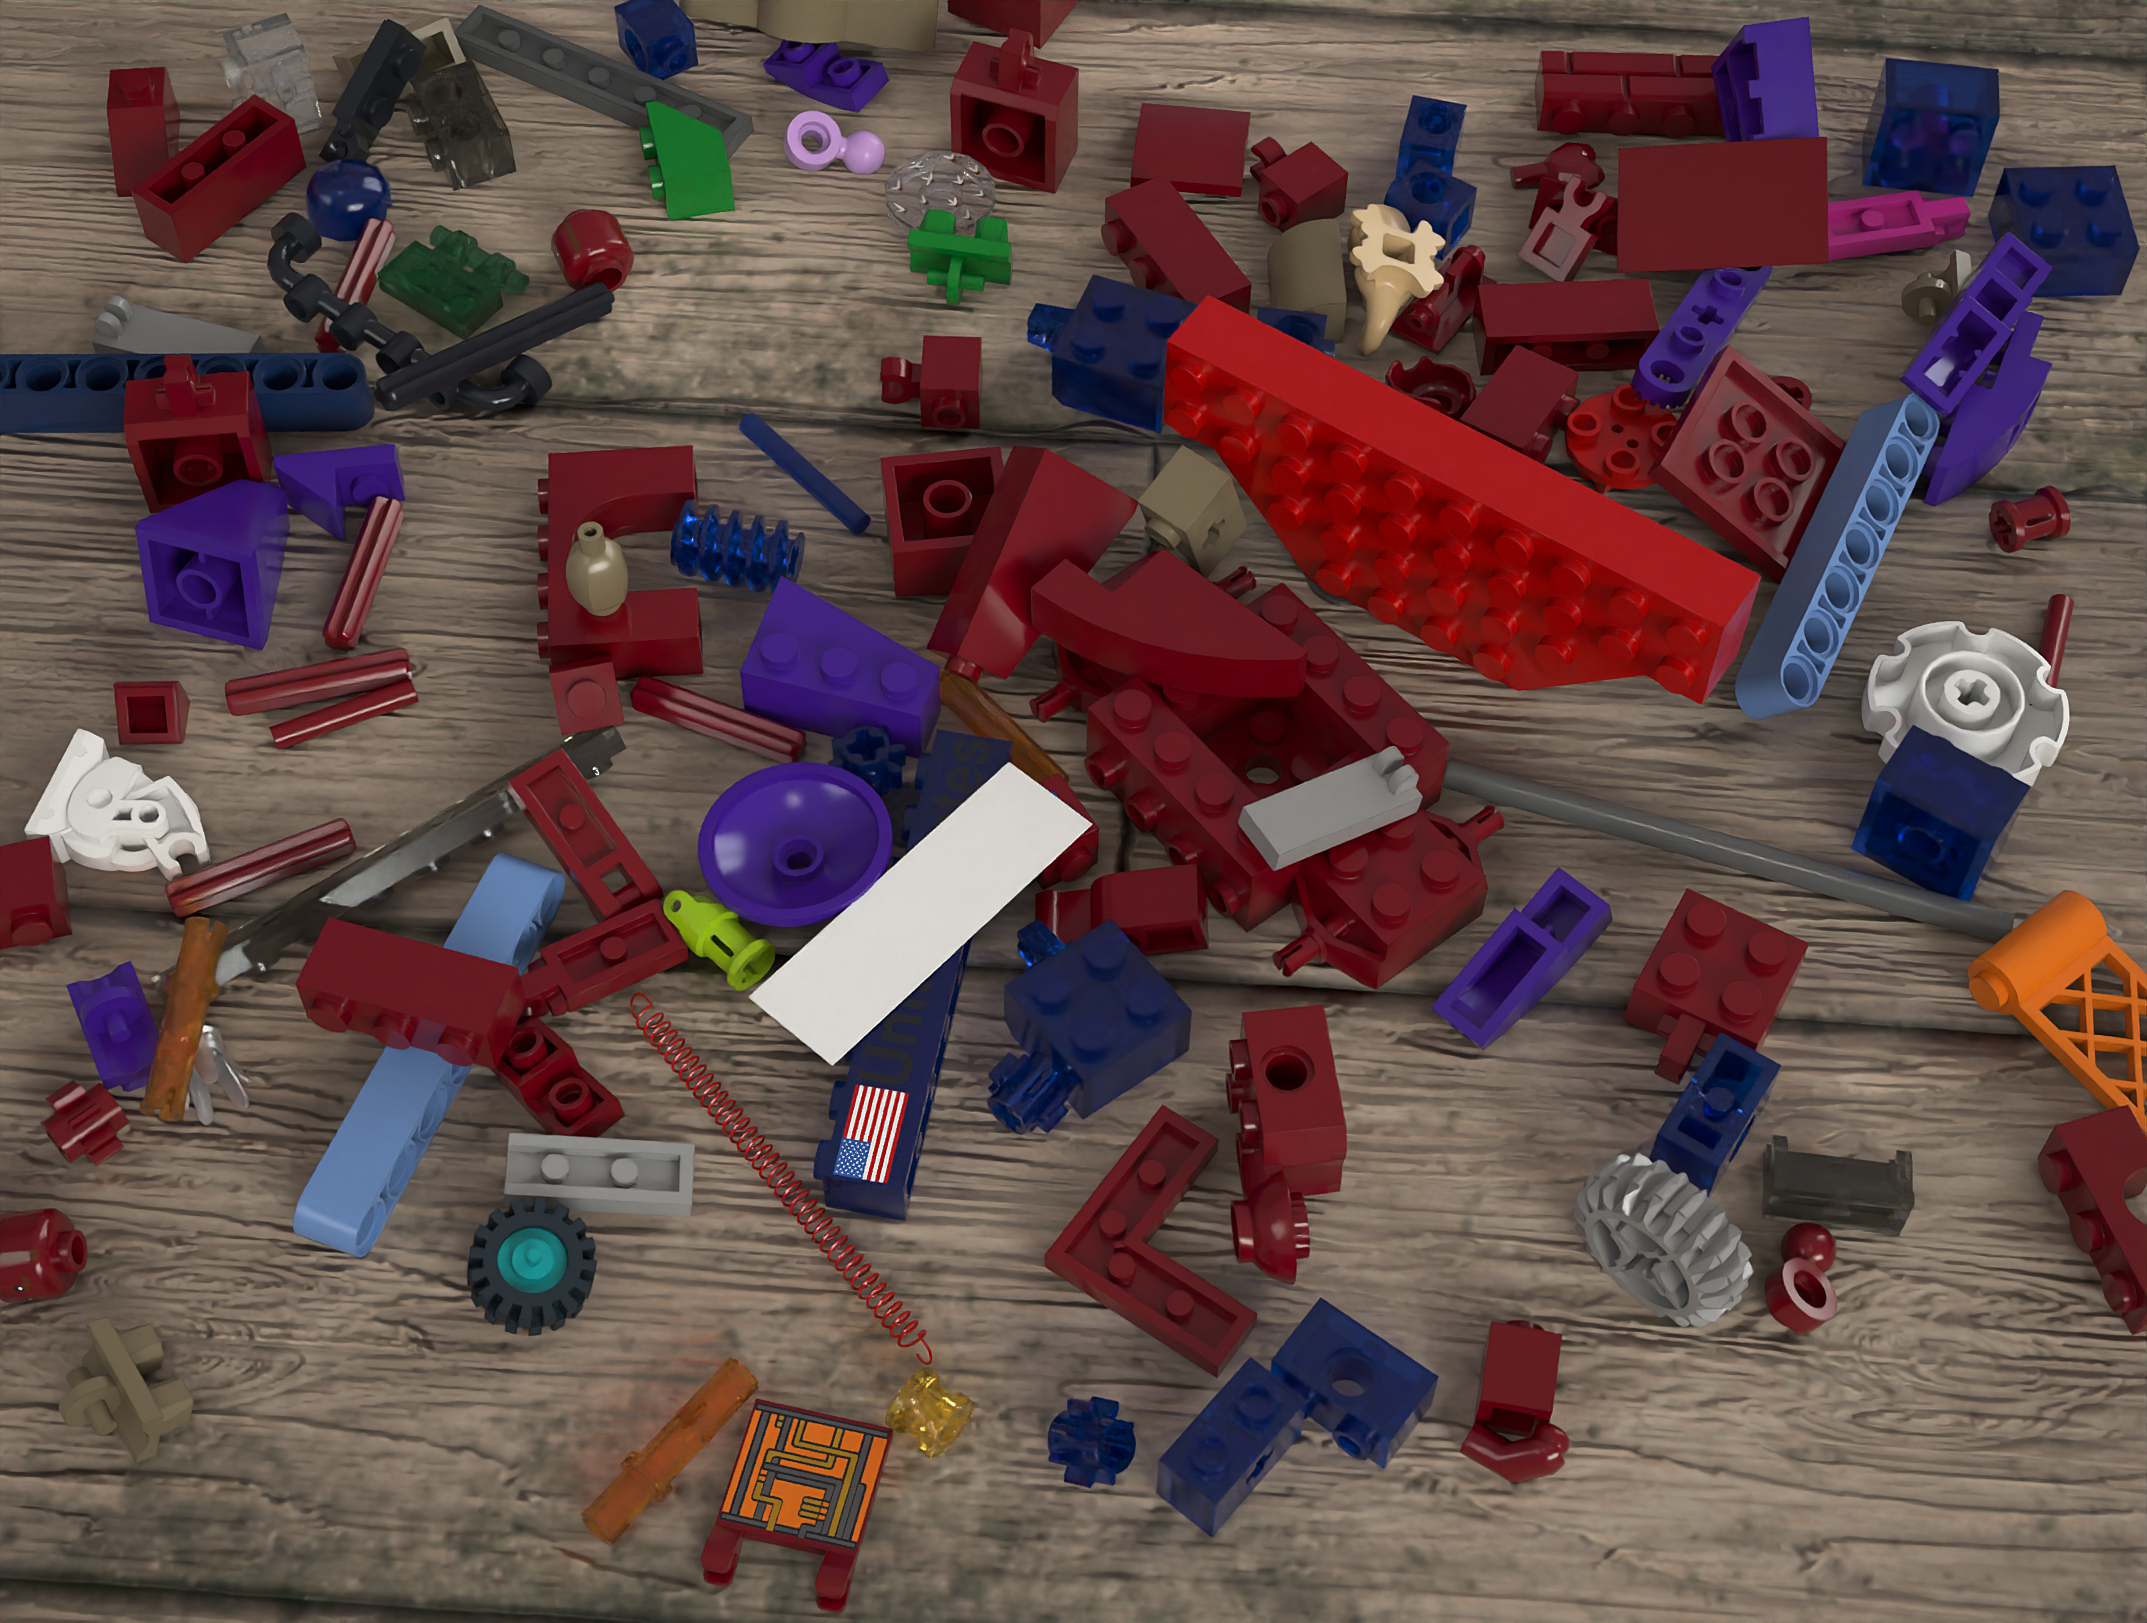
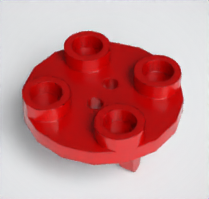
[1564,384,1677,495]

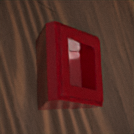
[113,681,190,745]

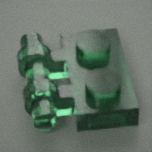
[377,225,529,340]

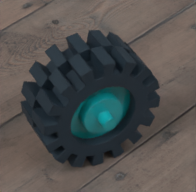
[467,1198,597,1336]

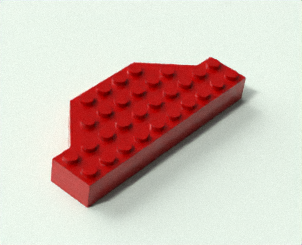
[1163,295,1761,705]

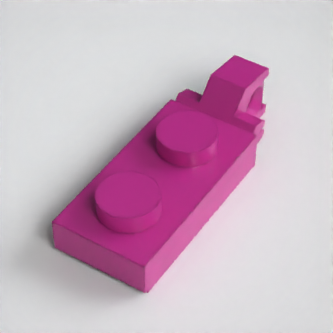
[1828,190,1971,261]

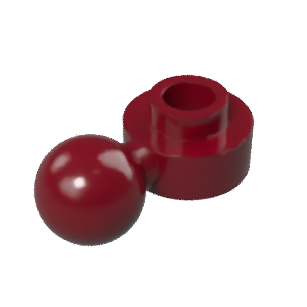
[1764,1222,1837,1334]

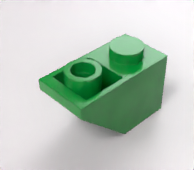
[639,101,735,221]

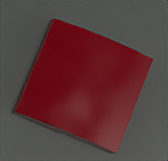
[1130,103,1251,197]

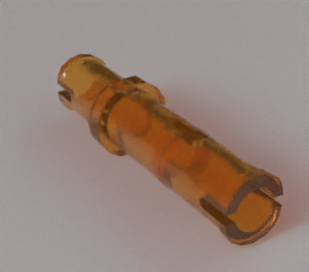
[139,917,229,1121]
[581,1357,759,1546]

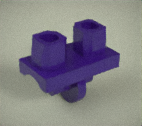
[66,961,172,1092]

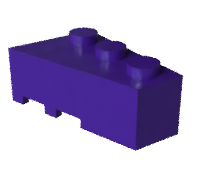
[1711,17,1819,142]

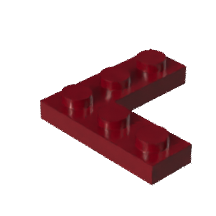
[1045,1104,1257,1378]

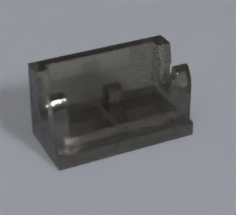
[1762,1135,1915,1236]

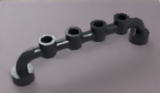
[267,212,552,411]

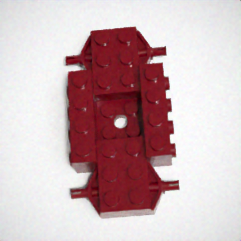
[1029,550,1504,990]

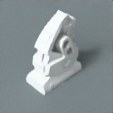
[24,728,211,881]

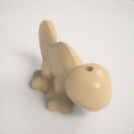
[1347,204,1445,356]

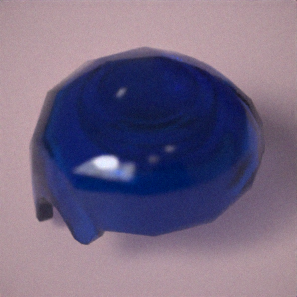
[306,158,392,241]

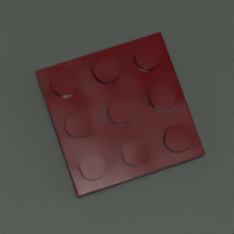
[1647,345,1847,585]

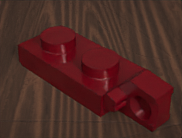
[517,898,689,1025]

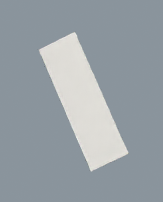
[748,762,1093,1066]

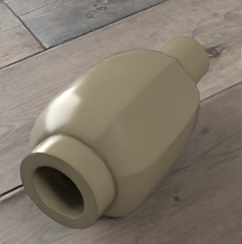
[566,522,629,616]

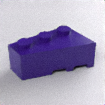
[740,576,941,759]

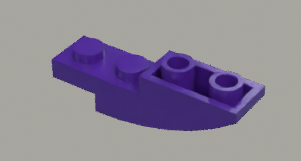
[1920,310,2052,507]

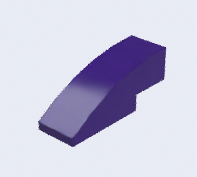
[1431,867,1613,1050]

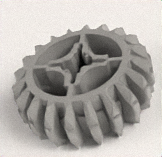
[1572,1153,1754,1328]

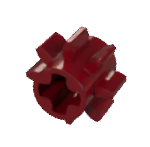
[40,1080,129,1167]

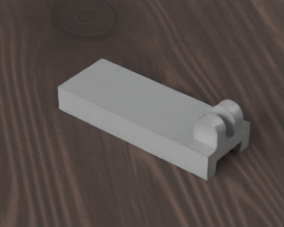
[92,295,264,354]
[1238,746,1423,871]
[503,1133,695,1217]

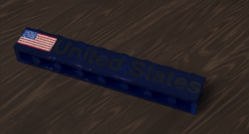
[813,729,1012,1221]

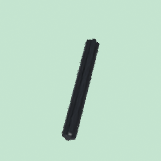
[374,281,615,412]

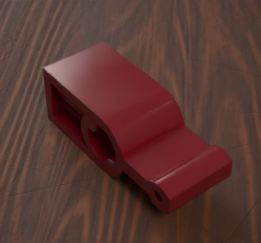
[1035,863,1209,959]

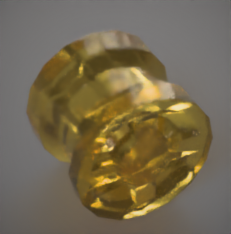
[885,1367,975,1459]

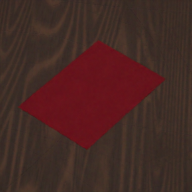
[1617,136,1829,273]

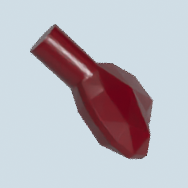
[1510,142,1605,190]

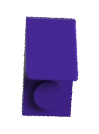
[274,444,405,541]

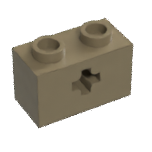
[1138,445,1248,579]

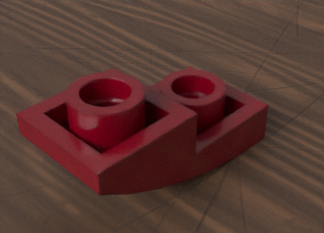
[490,1015,625,1138]

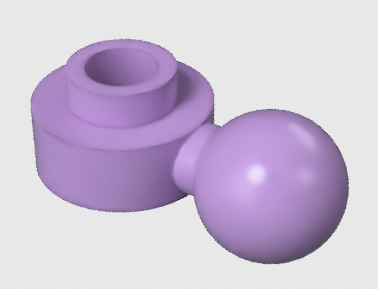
[783,111,885,175]

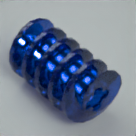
[670,498,805,594]

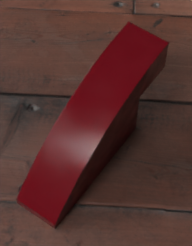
[1031,548,1308,698]

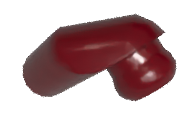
[1460,1421,1570,1483]

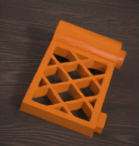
[1967,890,2147,1137]

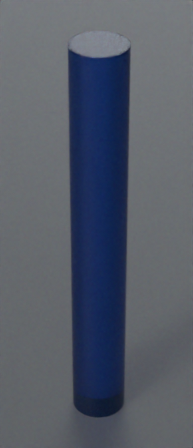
[739,413,871,535]

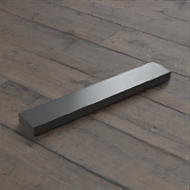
[454,5,753,160]

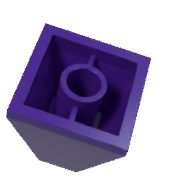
[135,478,290,650]

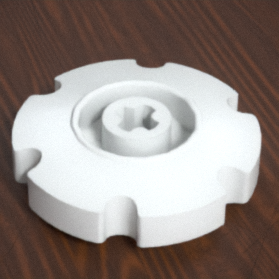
[1861,621,2069,802]

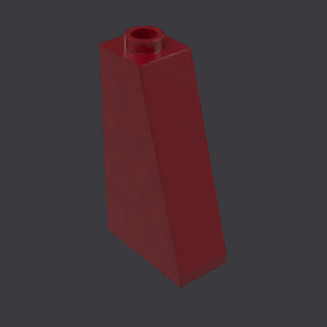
[926,446,1138,683]

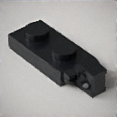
[319,19,427,177]

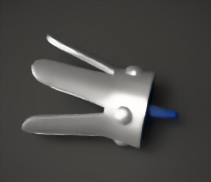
[169,1025,252,1126]

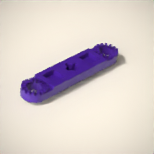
[1631,266,1773,409]

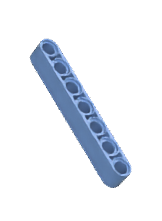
[1735,393,1939,720]
[293,852,565,1258]

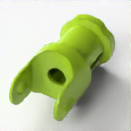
[663,890,776,991]

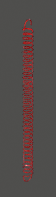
[630,992,932,1365]

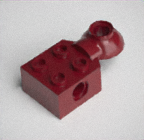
[1225,1004,1347,1285]

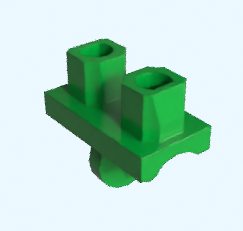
[907,209,1013,305]

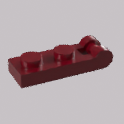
[506,748,664,923]

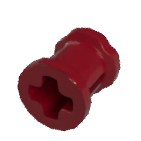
[1989,485,2071,554]

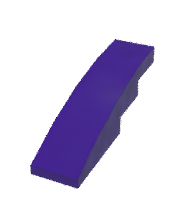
[1899,231,2053,418]

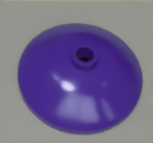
[698,762,893,927]

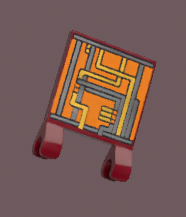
[701,1399,894,1613]

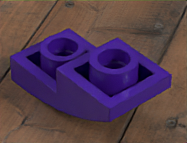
[763,40,889,113]

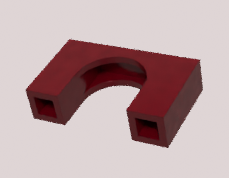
[537,445,704,679]

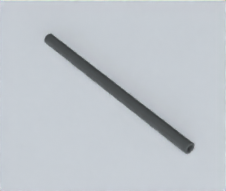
[1442,757,2015,943]

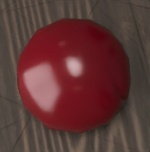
[1385,356,1477,422]

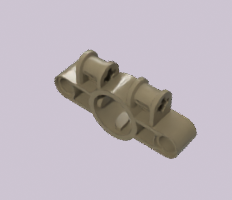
[679,0,939,51]

